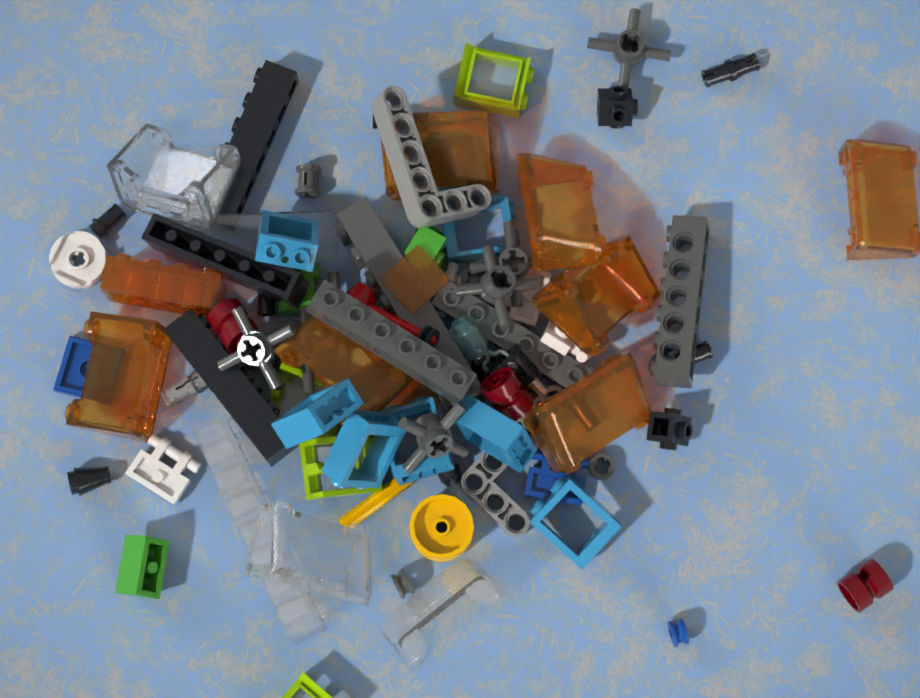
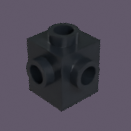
[597,86,638,129]
[646,408,693,451]

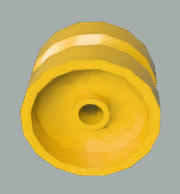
[409,494,474,563]

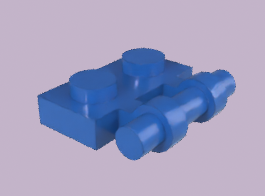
[524,447,590,507]

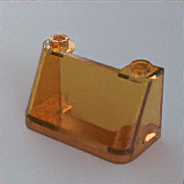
[380,110,500,201]
[838,139,920,261]
[517,153,607,272]
[531,236,660,356]
[65,311,172,442]
[274,315,414,425]
[522,351,652,475]

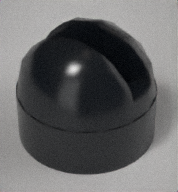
[438,464,461,487]

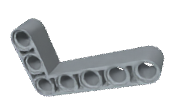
[371,86,492,228]
[461,385,567,538]

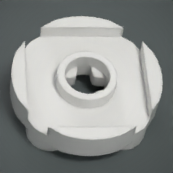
[49,231,108,289]

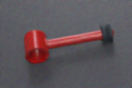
[346,283,440,347]

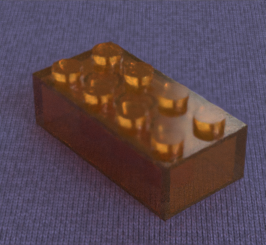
[100,253,228,319]

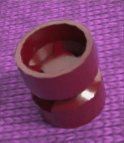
[208,298,259,353]
[480,367,534,421]
[837,558,894,613]

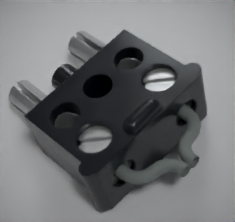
[478,345,547,396]

